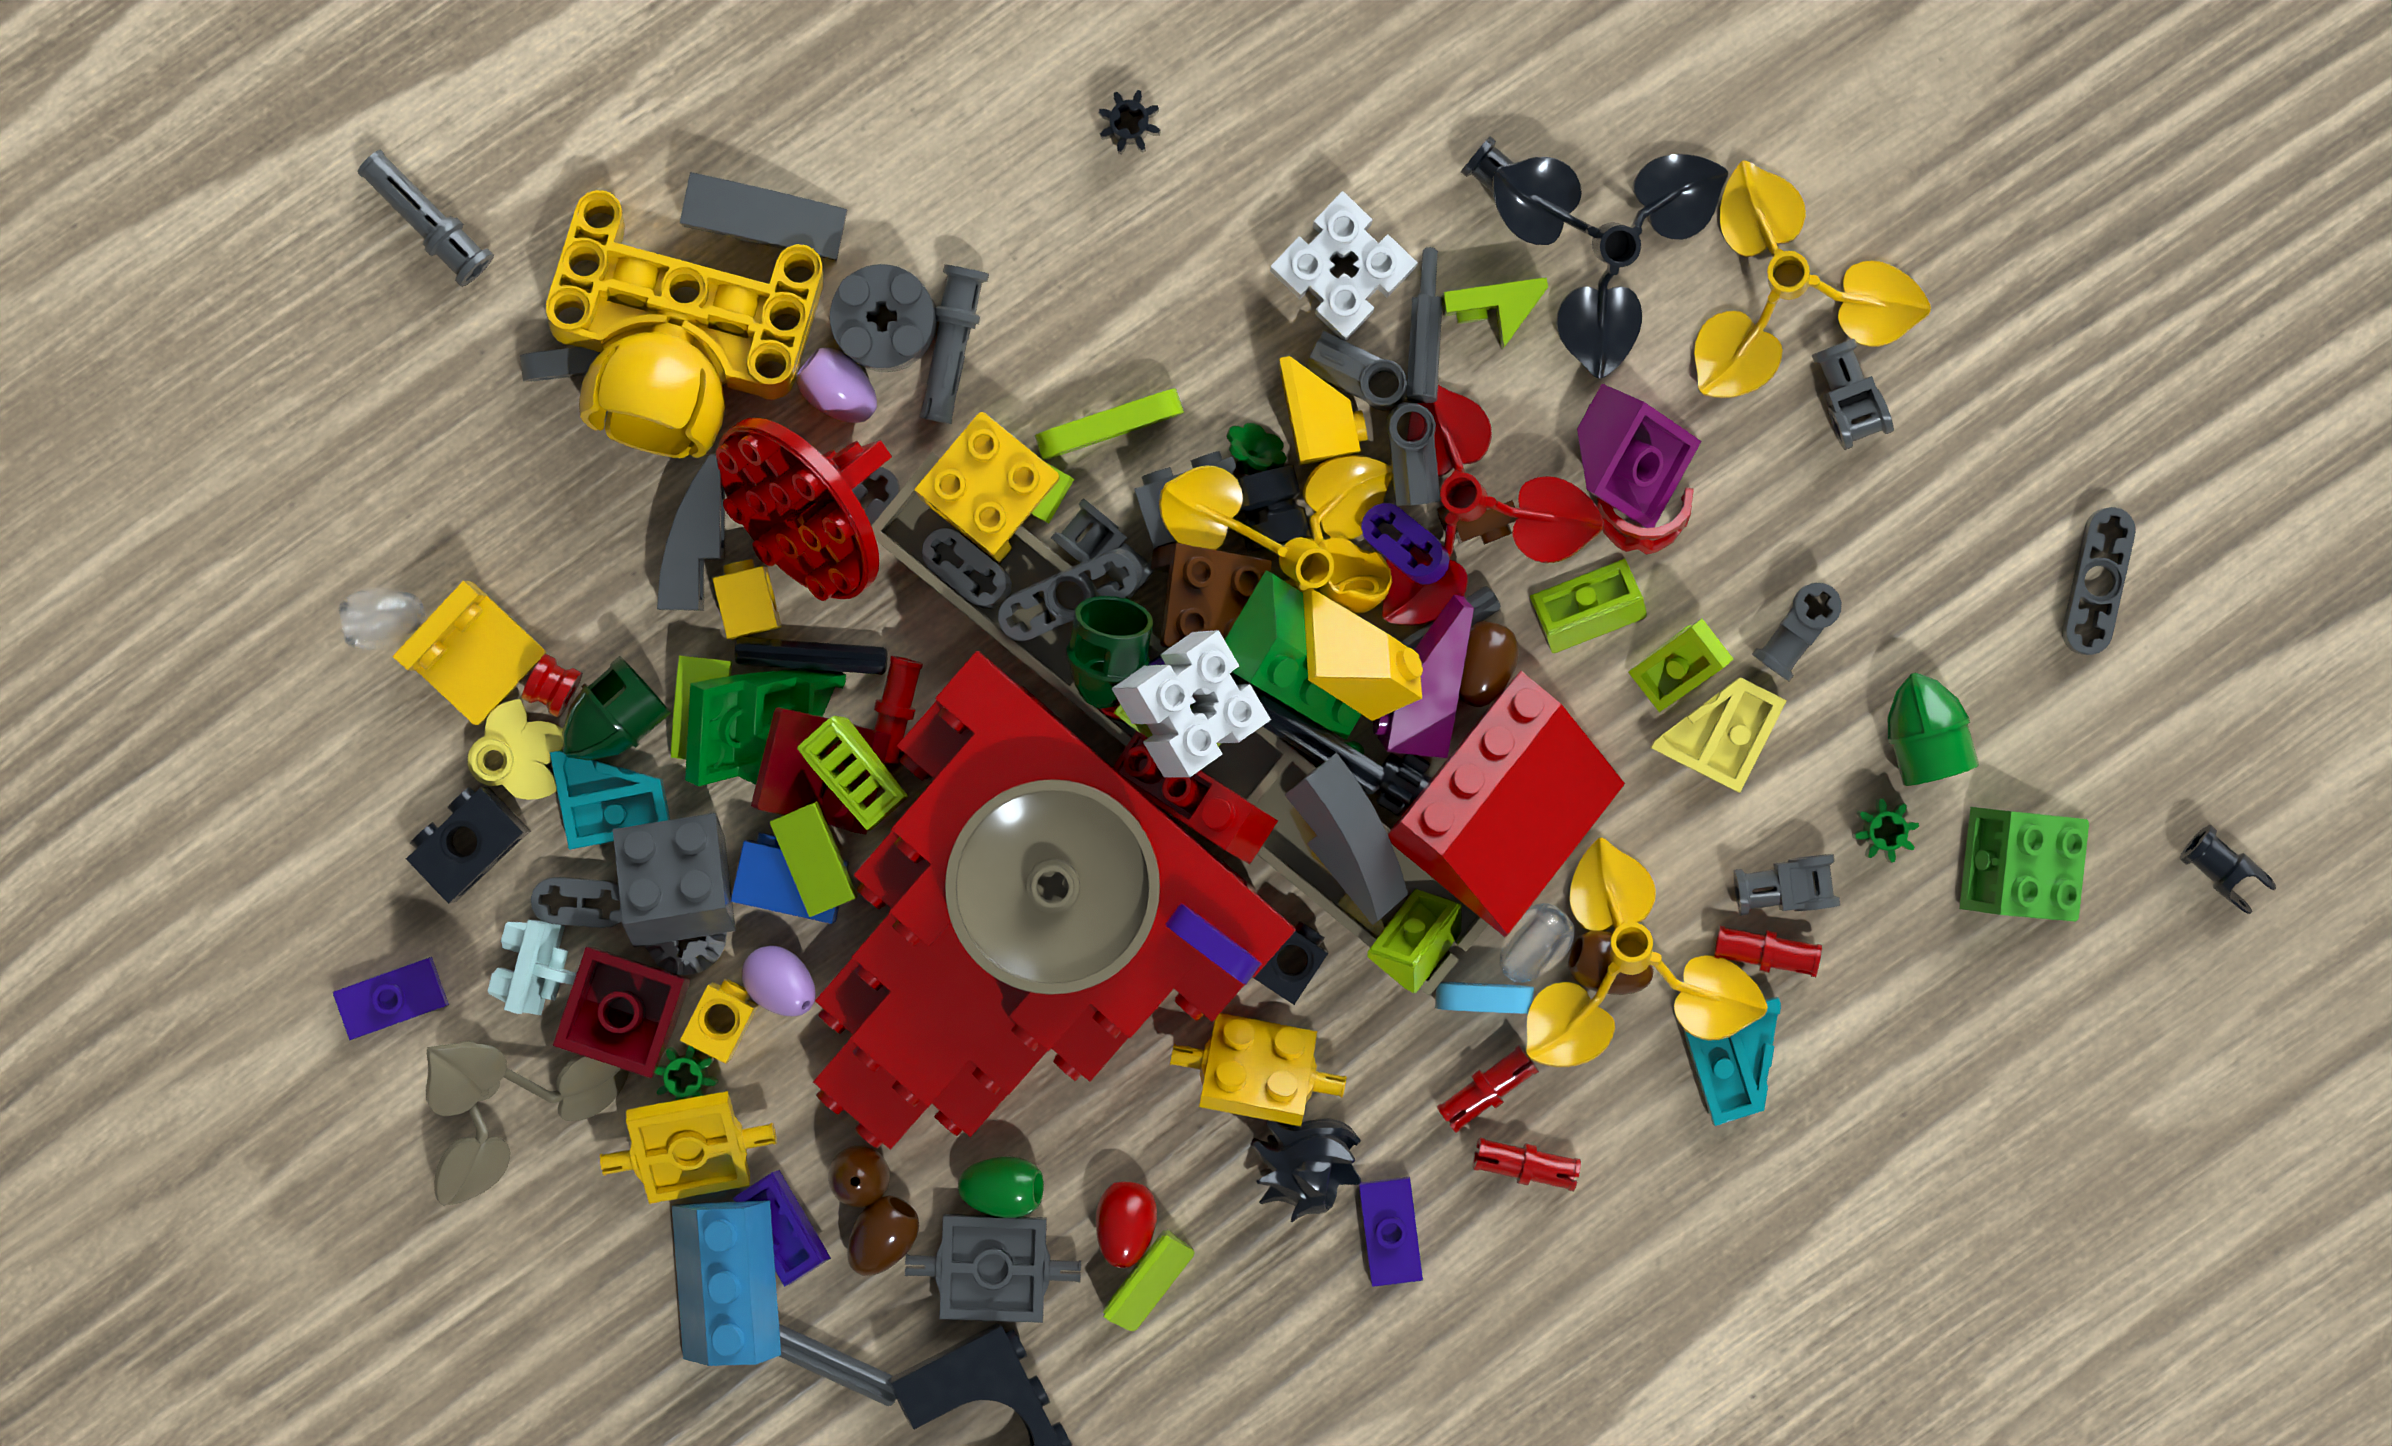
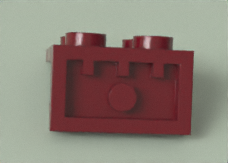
[751,707,891,835]

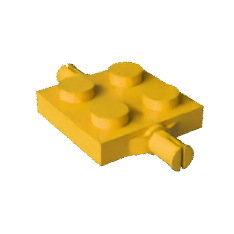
[1170,1013,1347,1126]
[600,1091,777,1204]

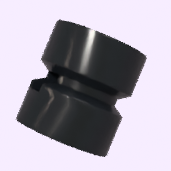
[1237,465,1312,552]

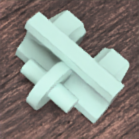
[488,920,577,1015]

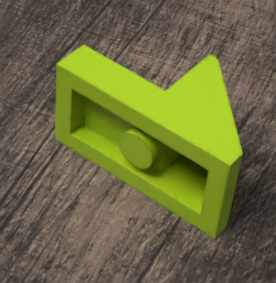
[1442,277,1548,350]
[1628,618,1734,713]

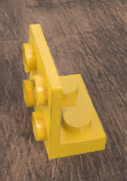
[914,412,1060,564]
[392,580,546,725]

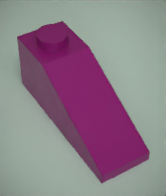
[1373,595,1474,759]

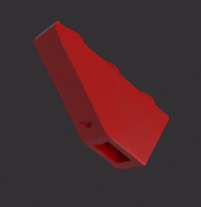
[1113,731,1278,864]

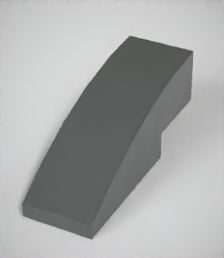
[680,172,848,260]
[657,454,726,611]
[1285,753,1408,925]

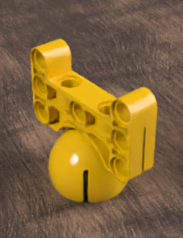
[546,190,823,458]

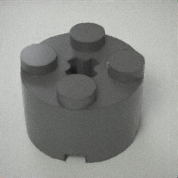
[830,264,937,372]

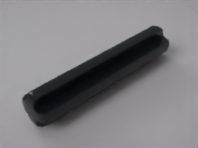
[734,637,888,675]
[1257,692,1386,794]

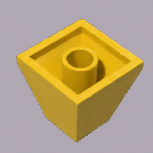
[1278,356,1368,466]
[1303,588,1423,721]

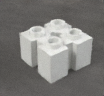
[1270,191,1418,341]
[1111,630,1271,777]

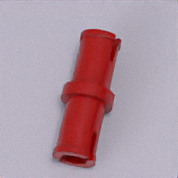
[874,656,923,764]
[1714,925,1822,978]
[1437,1045,1539,1133]
[1472,1137,1581,1192]

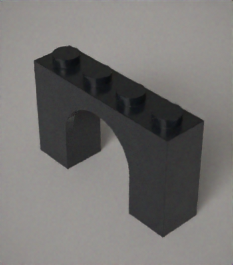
[888,1323,1072,1446]

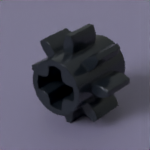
[1098,90,1161,155]
[1376,753,1432,816]

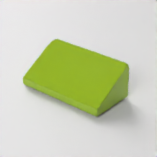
[1529,559,1647,653]
[770,802,858,917]
[1367,889,1461,993]
[1103,1229,1195,1331]

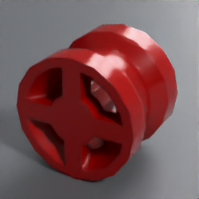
[521,653,583,717]

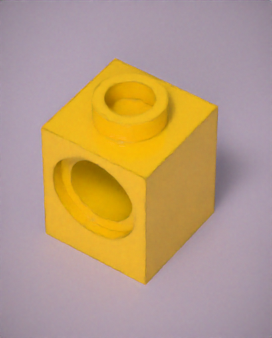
[712,559,782,639]
[680,979,759,1064]

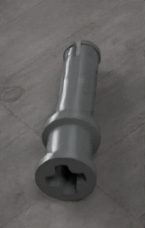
[357,150,494,287]
[919,264,989,424]

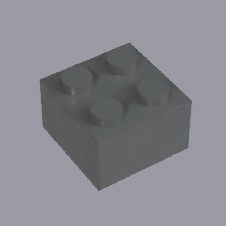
[613,813,736,947]

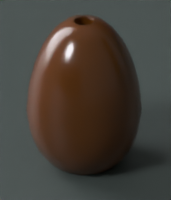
[1459,621,1519,707]
[1568,930,1654,995]
[828,1146,890,1207]
[847,1195,919,1276]

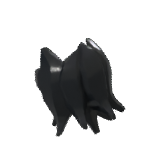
[1250,1118,1361,1223]

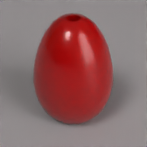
[1095,1181,1157,1268]

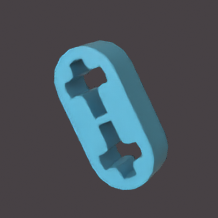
[1435,982,1534,1014]

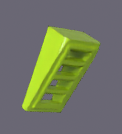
[797,716,908,831]

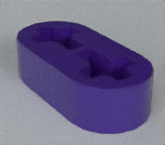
[1361,503,1450,584]
[1165,903,1262,985]

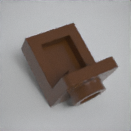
[1436,500,1518,545]

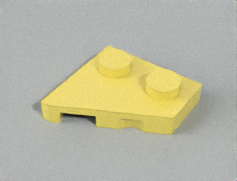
[1650,677,1787,793]

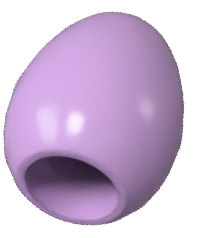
[796,348,877,423]
[742,946,815,1017]

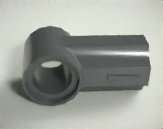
[1306,331,1407,411]
[1385,402,1440,506]

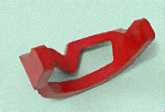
[1596,488,1694,555]

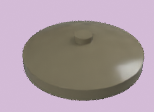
[945,780,1160,994]

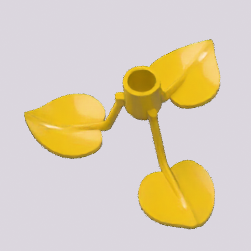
[1694,160,1931,398]
[1159,455,1393,593]
[1526,837,1768,1067]

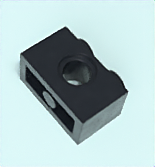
[406,787,531,904]

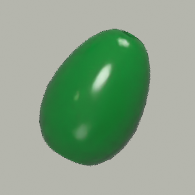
[958,1156,1044,1218]

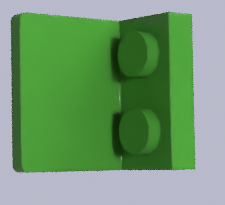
[1959,807,2089,922]

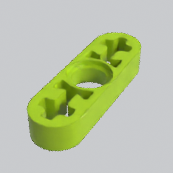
[1034,388,1184,460]

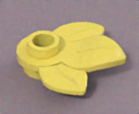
[468,699,563,800]

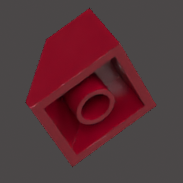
[553,947,691,1078]

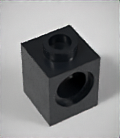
[1252,921,1328,1005]

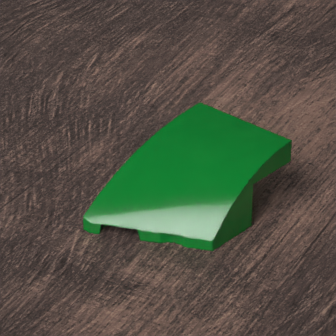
[685,670,846,787]

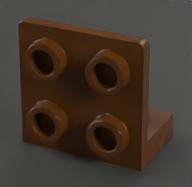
[1151,543,1272,648]

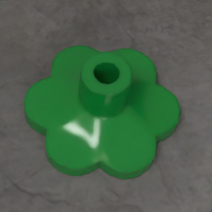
[1226,423,1287,475]

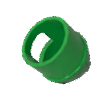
[1887,672,1979,786]

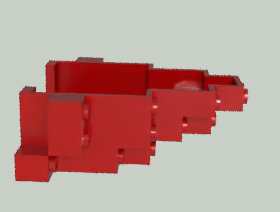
[813,651,1296,1150]

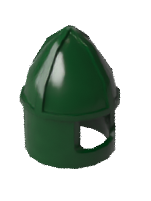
[1066,596,1153,709]
[562,656,671,761]

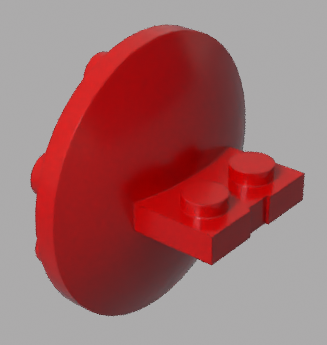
[716,418,892,601]

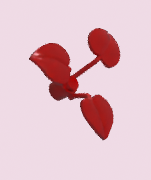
[1381,385,1604,626]

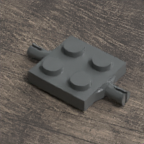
[905,1214,1081,1323]

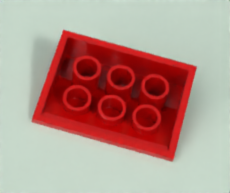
[1388,671,1625,937]

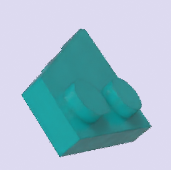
[550,751,671,850]
[1682,997,1781,1126]

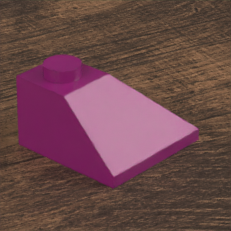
[1577,383,1702,528]

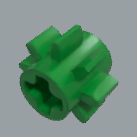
[1852,798,1919,863]
[655,1045,719,1101]

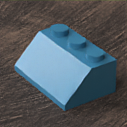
[672,1201,781,1366]

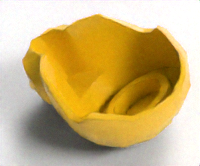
[1307,536,1392,613]

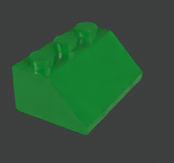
[1225,570,1362,740]

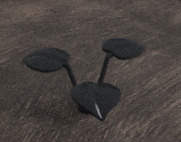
[1493,154,1728,379]

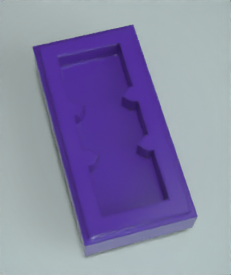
[332,957,449,1041]
[733,1170,831,1287]
[1359,1177,1423,1287]

